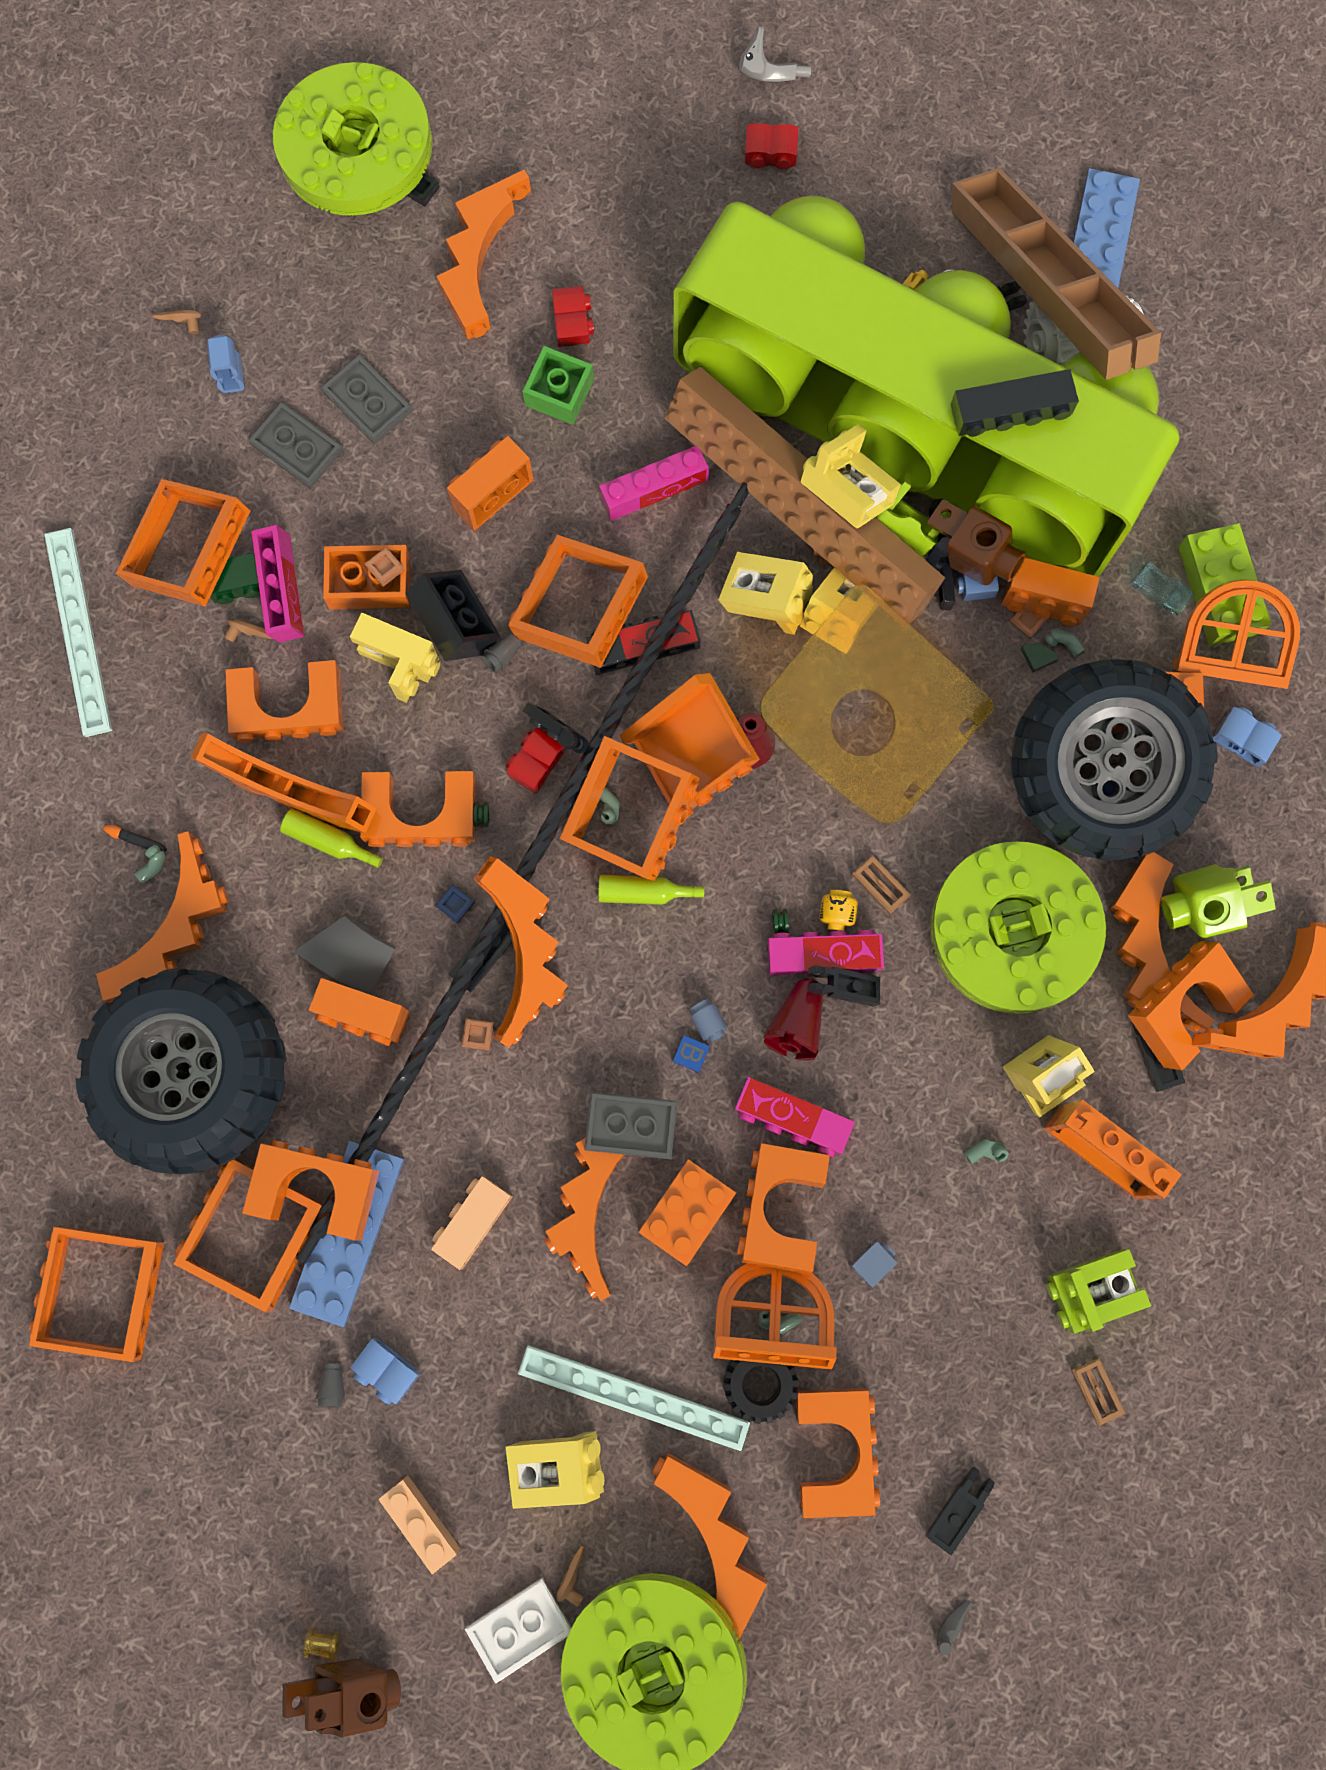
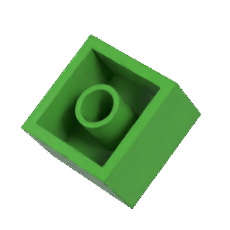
[522,346,594,425]

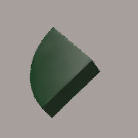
[1021,644,1059,673]

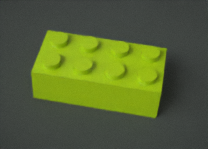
[1178,523,1271,647]

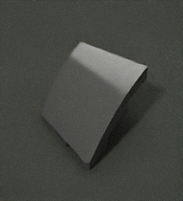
[295,914,395,995]

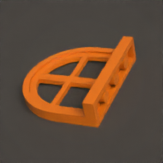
[1172,579,1300,689]
[713,1264,837,1369]

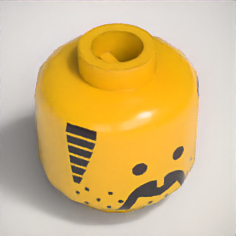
[819,890,858,931]

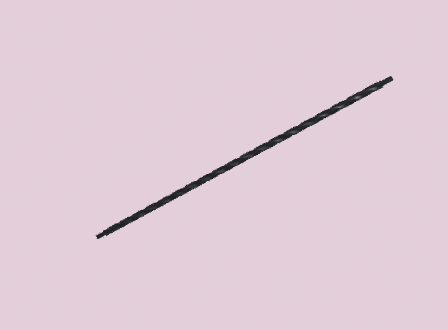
[296,483,749,1264]

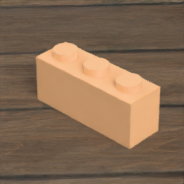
[431,1176,513,1270]
[379,1475,461,1574]

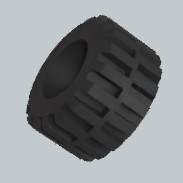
[723,1360,799,1424]

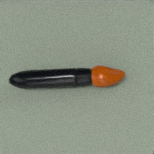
[103,825,167,852]

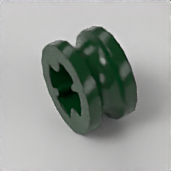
[473,802,489,827]
[772,909,789,934]

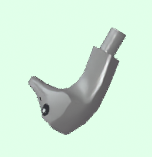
[739,26,811,82]

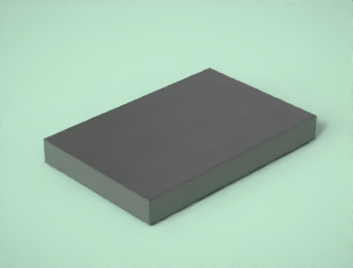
[320,354,414,445]
[247,401,344,489]
[585,1092,677,1160]

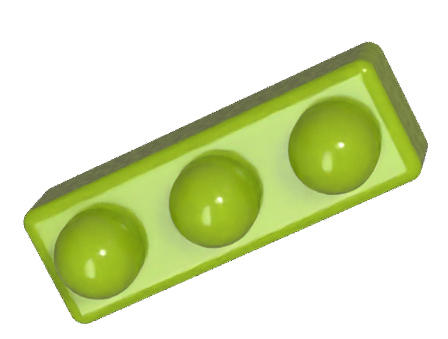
[673,195,1180,577]

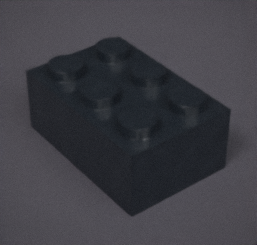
[405,570,501,661]

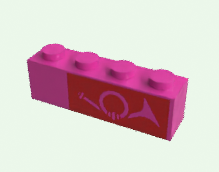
[599,446,709,521]
[251,525,305,643]
[767,930,884,976]
[734,1077,855,1158]

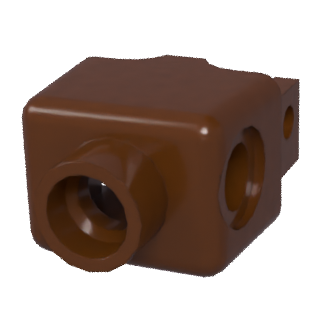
[927,499,1026,586]
[282,1659,401,1738]

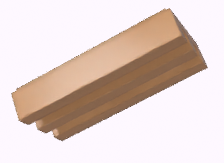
[852,855,911,915]
[1071,1357,1125,1426]

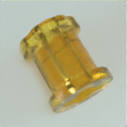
[303,1628,340,1662]

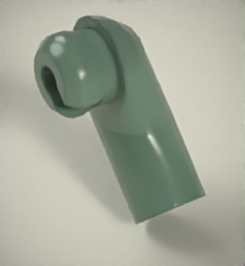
[1045,627,1086,658]
[600,786,620,825]
[134,845,166,885]
[964,1138,1009,1164]
[758,1311,803,1335]

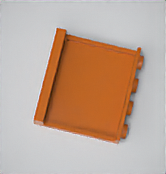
[619,673,760,818]

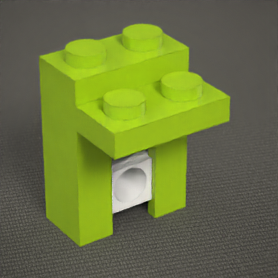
[1046,1249,1151,1334]

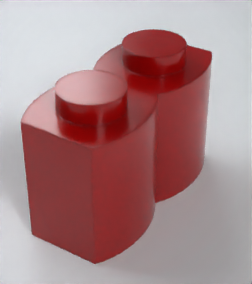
[745,123,799,169]
[552,286,594,347]
[506,727,566,794]

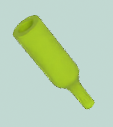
[280,808,383,868]
[599,875,704,905]

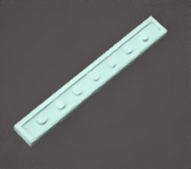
[44,528,112,737]
[518,1345,750,1451]

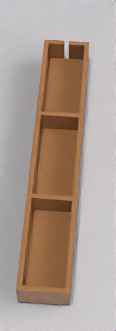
[952,167,1161,380]
[664,367,945,628]

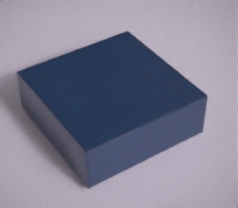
[435,884,475,924]

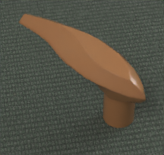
[151,310,201,334]
[224,619,272,643]
[557,1546,585,1607]

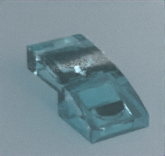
[1130,561,1194,616]

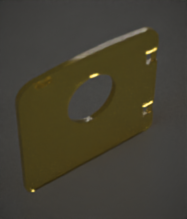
[759,585,994,824]

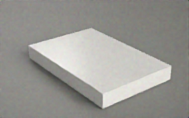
[465,1577,572,1684]

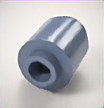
[689,999,728,1043]

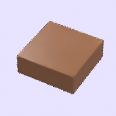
[365,547,404,587]
[1010,609,1048,639]
[461,1018,495,1051]

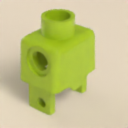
[876,471,953,558]
[1161,864,1276,938]

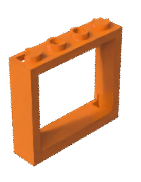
[115,479,251,607]
[508,535,648,668]
[560,736,700,881]
[1043,1100,1182,1200]
[174,1159,324,1313]
[28,1227,165,1362]

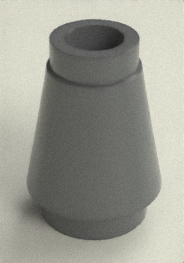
[481,633,521,673]
[315,1363,345,1408]

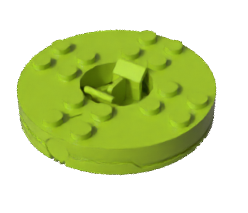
[273,62,433,216]
[930,841,1106,1014]
[561,1573,747,1770]

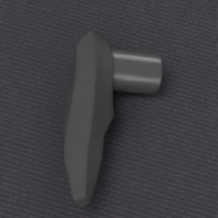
[937,1600,972,1655]

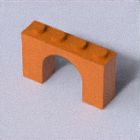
[225,660,344,743]
[360,771,476,848]
[1128,941,1254,1070]
[242,1140,380,1240]
[737,1143,830,1275]
[796,1388,880,1518]

